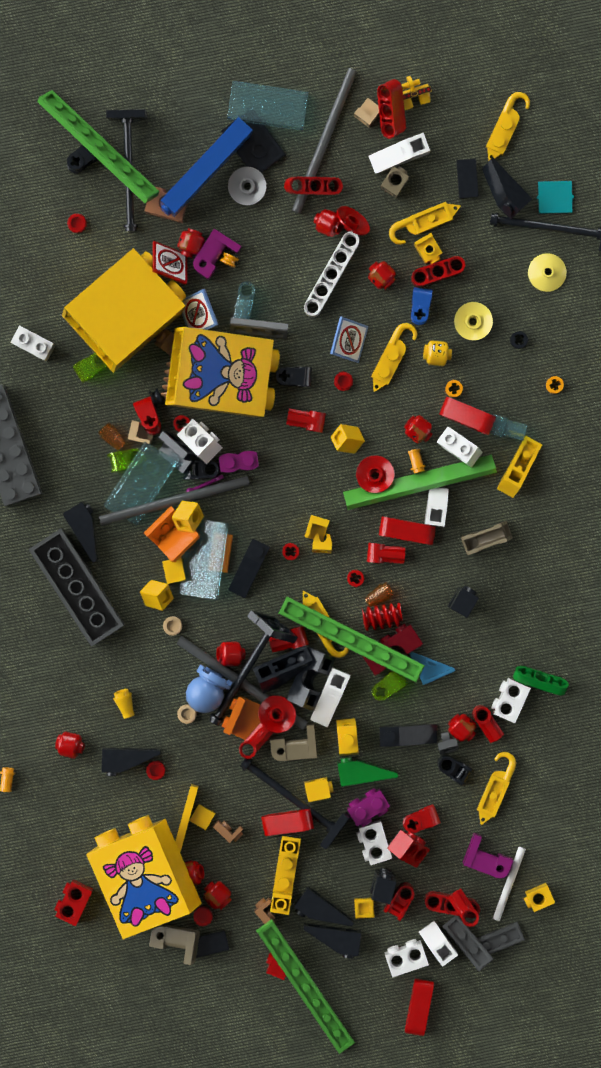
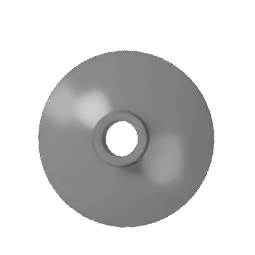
[228,167,266,205]

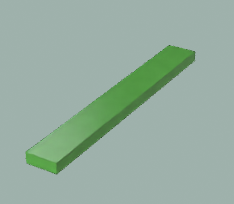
[37,90,160,204]
[343,455,497,510]
[278,597,425,682]
[256,919,355,1054]

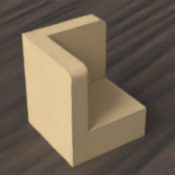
[354,98,379,128]
[128,420,154,445]

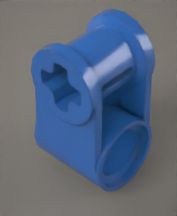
[411,287,433,325]

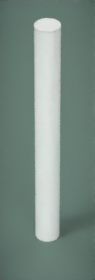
[493,846,526,921]

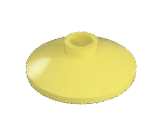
[528,253,567,292]
[454,302,493,341]

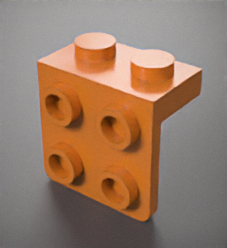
[144,506,200,562]
[222,695,273,740]

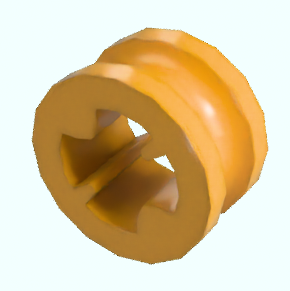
[220,252,239,268]
[546,376,564,394]
[445,380,463,397]

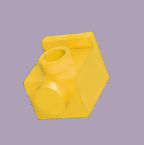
[414,233,442,264]

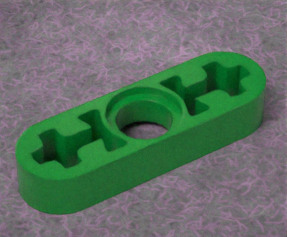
[513,666,569,696]

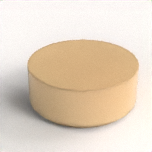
[163,616,182,636]
[177,704,197,724]

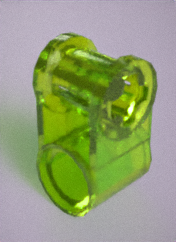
[72,353,107,383]
[107,448,146,473]
[371,671,408,701]

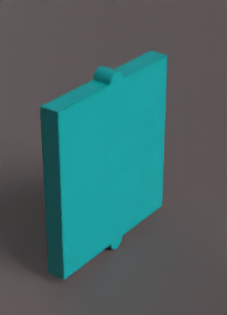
[536,181,574,214]

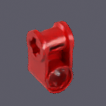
[133,396,161,435]
[402,804,441,833]
[383,882,415,921]

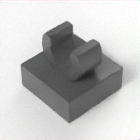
[438,732,459,755]

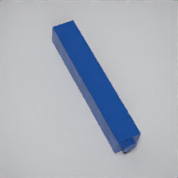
[160,117,253,217]

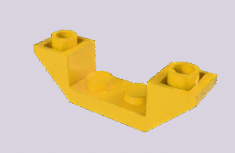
[270,836,301,915]

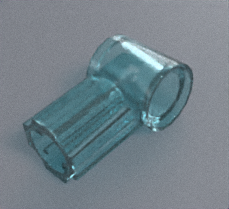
[233,282,256,319]
[489,414,527,441]

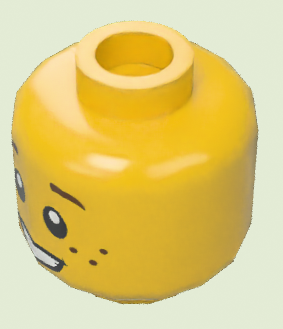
[423,340,452,366]

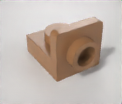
[155,329,174,356]
[213,820,243,843]
[254,897,275,924]

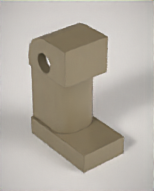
[461,520,513,555]
[270,724,317,761]
[149,924,200,965]

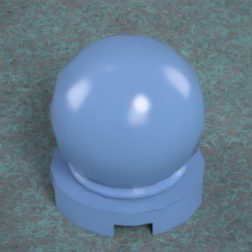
[186,664,233,713]

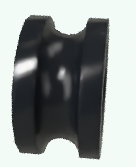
[510,331,528,349]
[149,388,164,407]

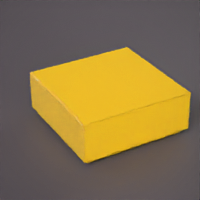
[189,804,215,830]
[354,898,375,919]

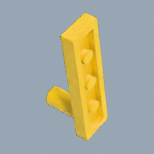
[175,784,199,852]

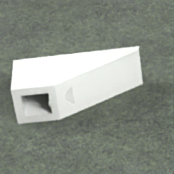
[369,133,430,174]
[310,667,350,727]

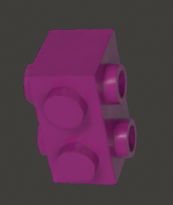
[347,788,390,827]

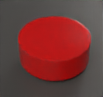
[67,214,87,233]
[146,760,166,780]
[193,906,213,926]

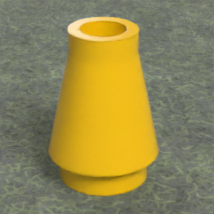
[113,689,134,719]

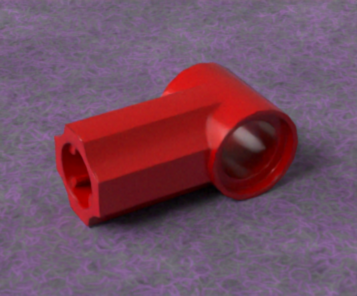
[286,408,326,433]
[367,543,406,564]
[269,626,309,653]
[472,705,504,743]
[239,722,273,759]
[447,888,479,927]

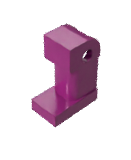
[193,229,242,280]
[462,833,513,878]

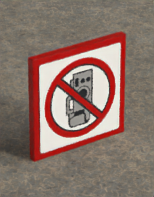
[152,241,187,285]

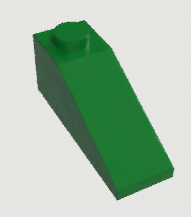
[337,757,398,787]

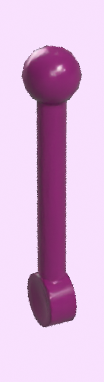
[186,475,224,492]

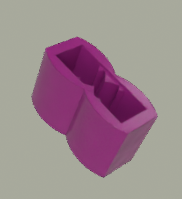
[219,451,259,473]

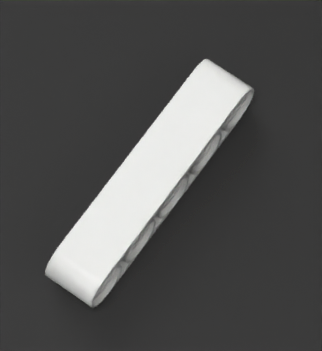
[304,232,359,317]

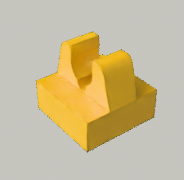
[312,533,332,554]

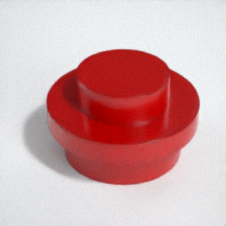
[334,372,353,391]

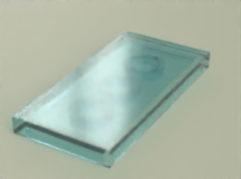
[227,81,308,131]
[104,442,178,525]
[179,520,228,600]

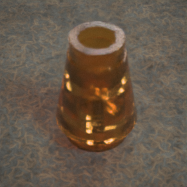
[98,422,126,451]
[364,582,394,607]

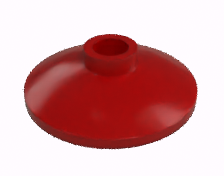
[337,206,370,235]
[356,455,394,493]
[258,695,296,733]

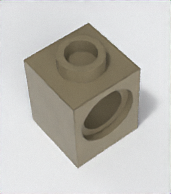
[380,166,409,198]

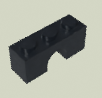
[447,586,479,618]
[286,646,336,711]
[370,867,396,905]

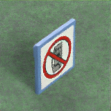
[182,289,218,330]
[330,317,368,363]

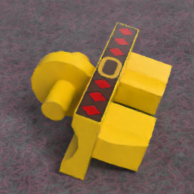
[401,76,432,110]

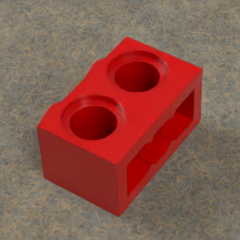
[387,830,430,868]
[54,879,94,926]

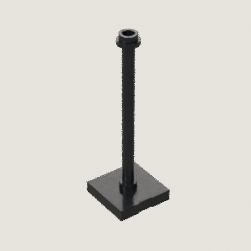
[106,109,147,231]
[490,212,601,256]
[210,610,298,726]
[240,758,351,849]

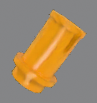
[408,449,426,474]
[0,767,15,792]

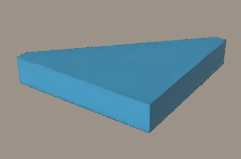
[409,652,455,685]

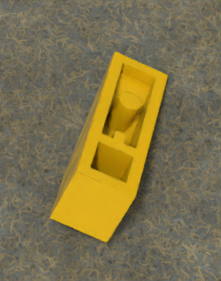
[497,436,542,498]

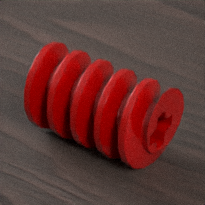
[362,602,403,631]

